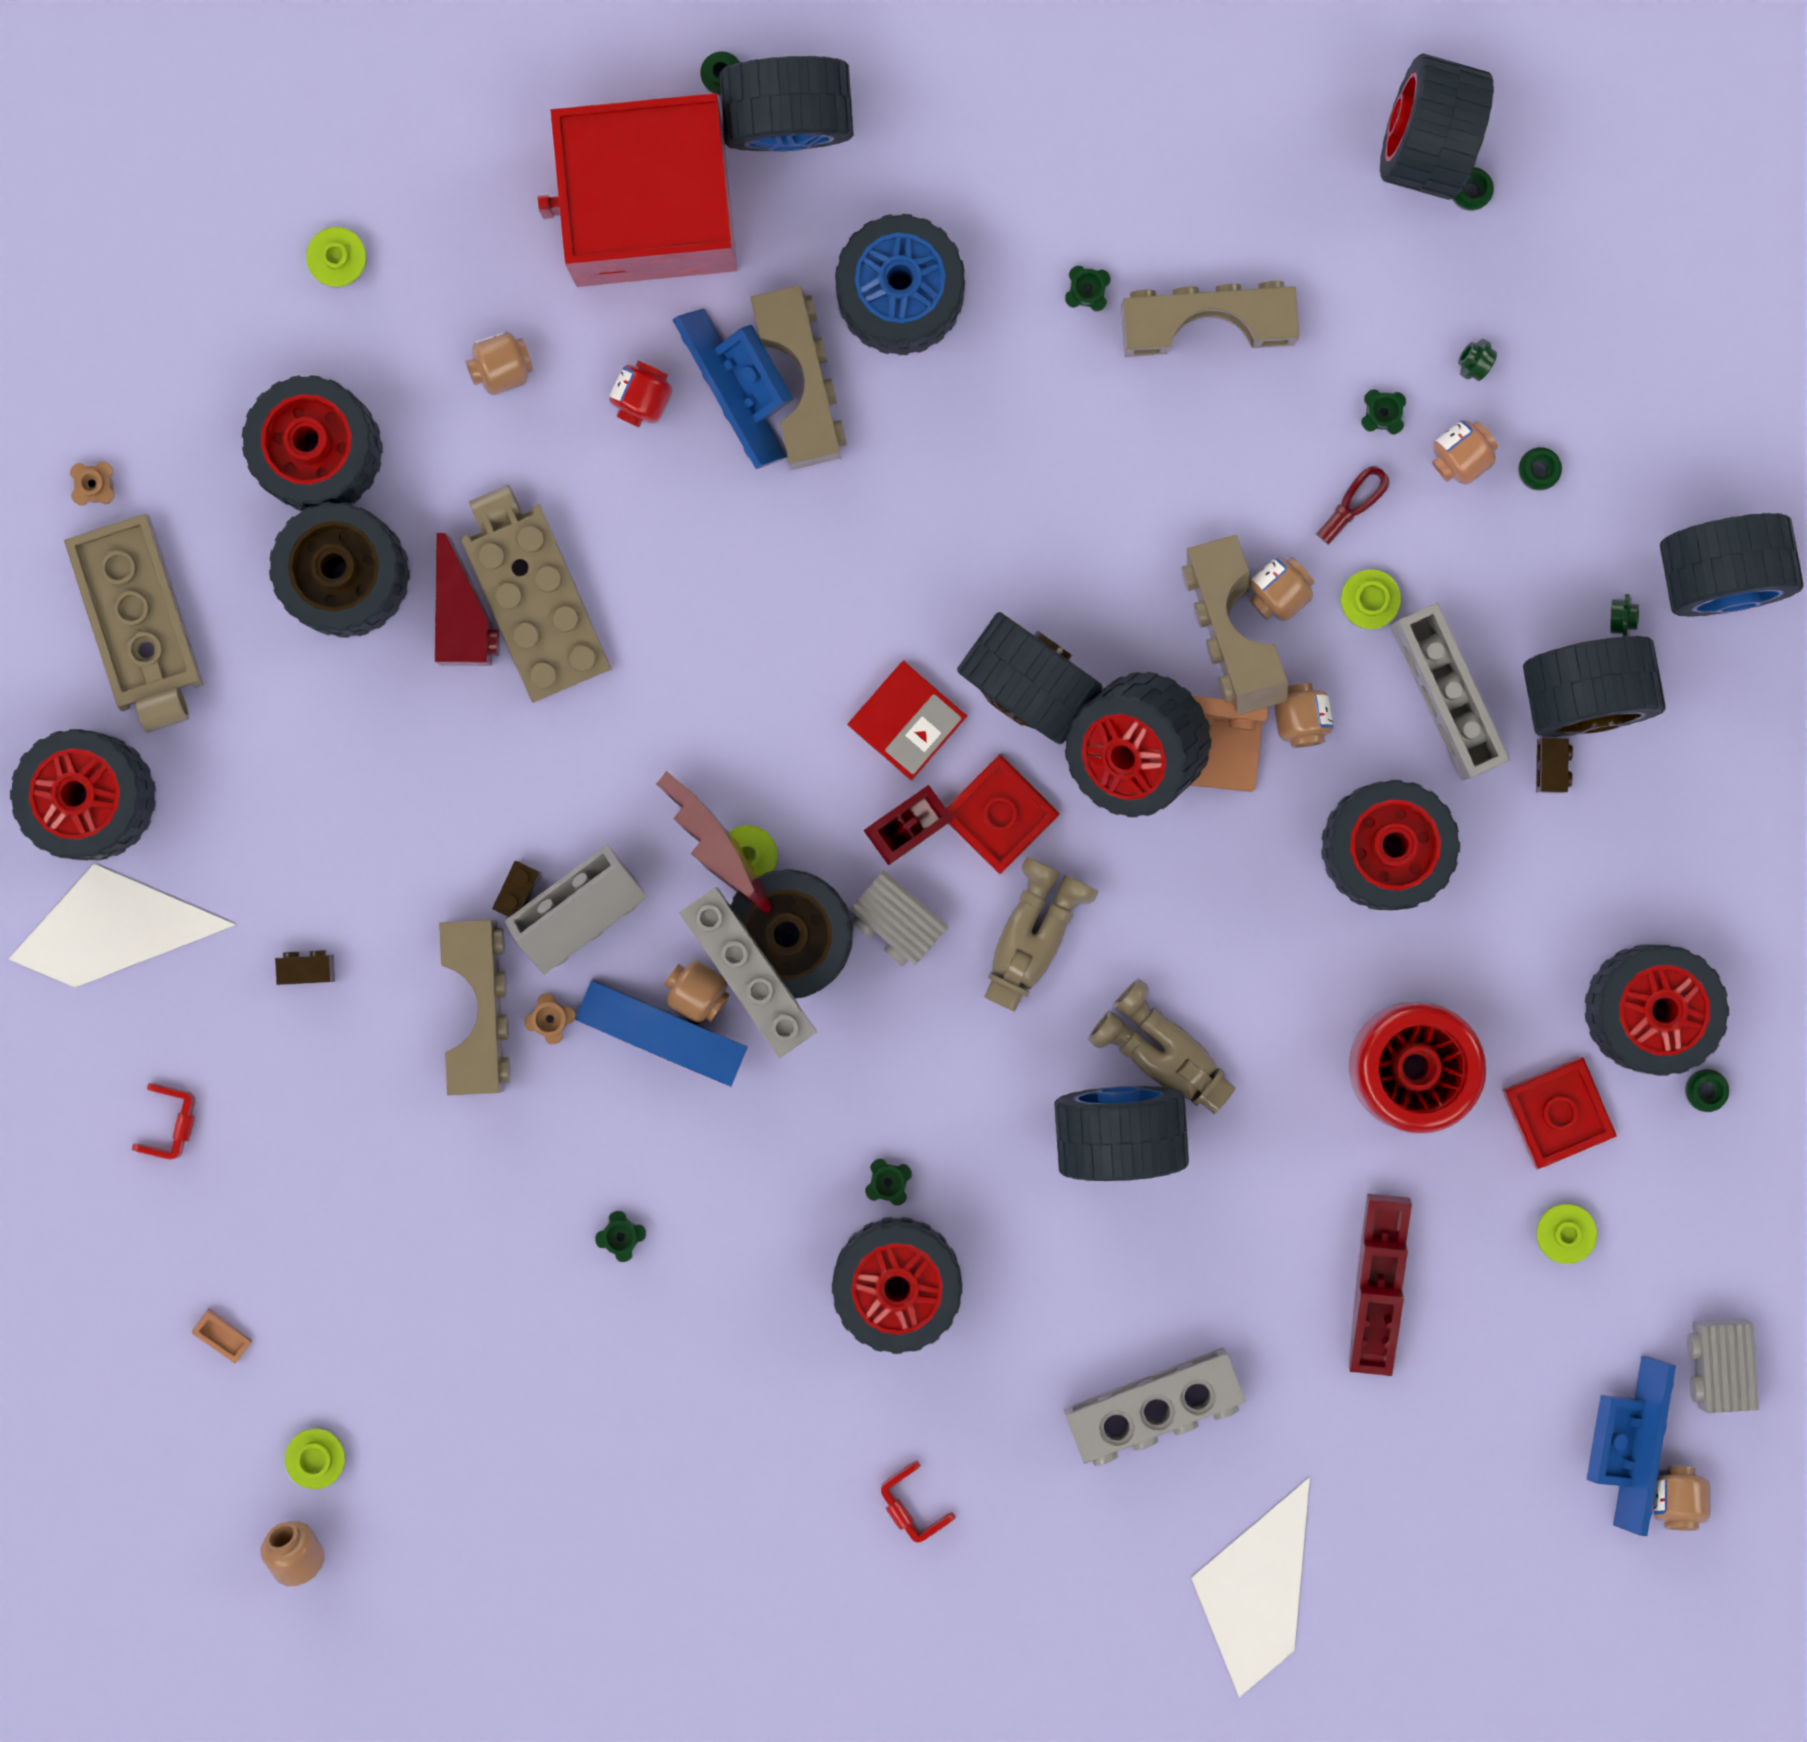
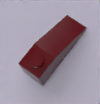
[435,533,500,666]

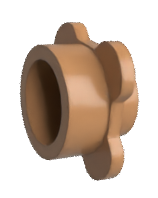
[70,462,115,506]
[524,993,576,1044]

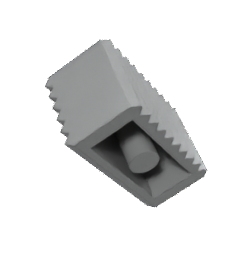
[850,870,948,966]
[1687,1319,1759,1413]

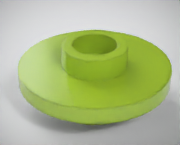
[306,227,367,288]
[1340,569,1401,630]
[729,825,778,877]
[1536,1204,1597,1264]
[285,1428,346,1489]

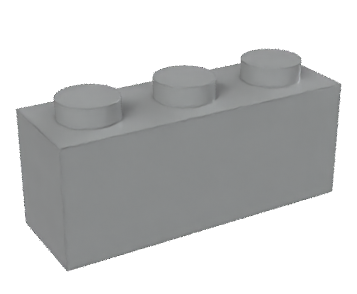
[504,844,648,975]

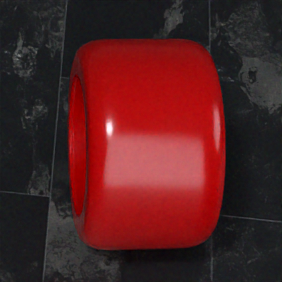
[1349,1002,1486,1134]

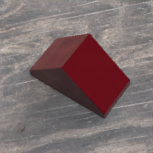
[863,785,954,866]

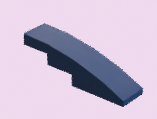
[575,980,748,1087]

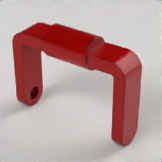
[131,1083,195,1160]
[881,1460,956,1543]

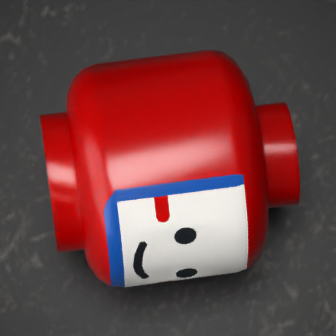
[609,360,672,428]

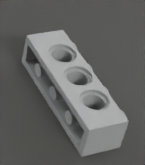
[1390,602,1510,780]
[679,887,818,1058]
[1064,1348,1246,1466]

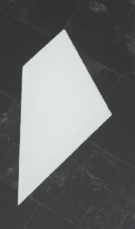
[9,864,236,988]
[1191,1477,1310,1698]

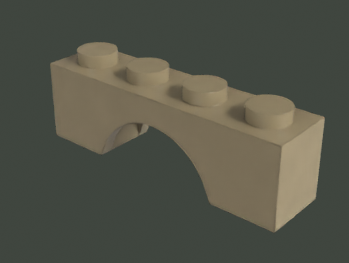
[1121,281,1299,357]
[750,285,847,470]
[1181,535,1288,715]
[439,920,511,1095]

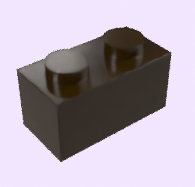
[1536,738,1573,793]
[492,861,542,917]
[275,950,335,985]

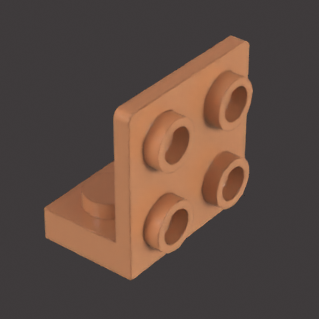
[1190,696,1268,792]

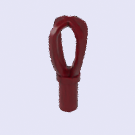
[1316,466,1389,545]

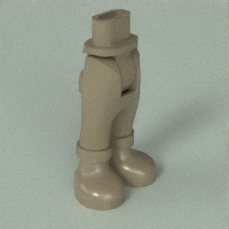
[984,856,1099,1012]
[1088,979,1236,1114]

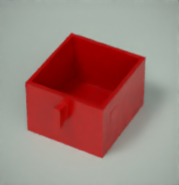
[537,93,737,287]

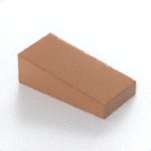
[191,1308,252,1364]

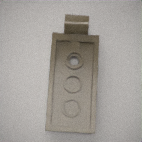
[460,484,612,703]
[64,514,204,733]

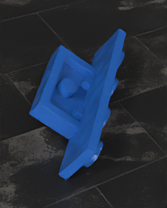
[673,309,793,469]
[1586,1356,1676,1536]

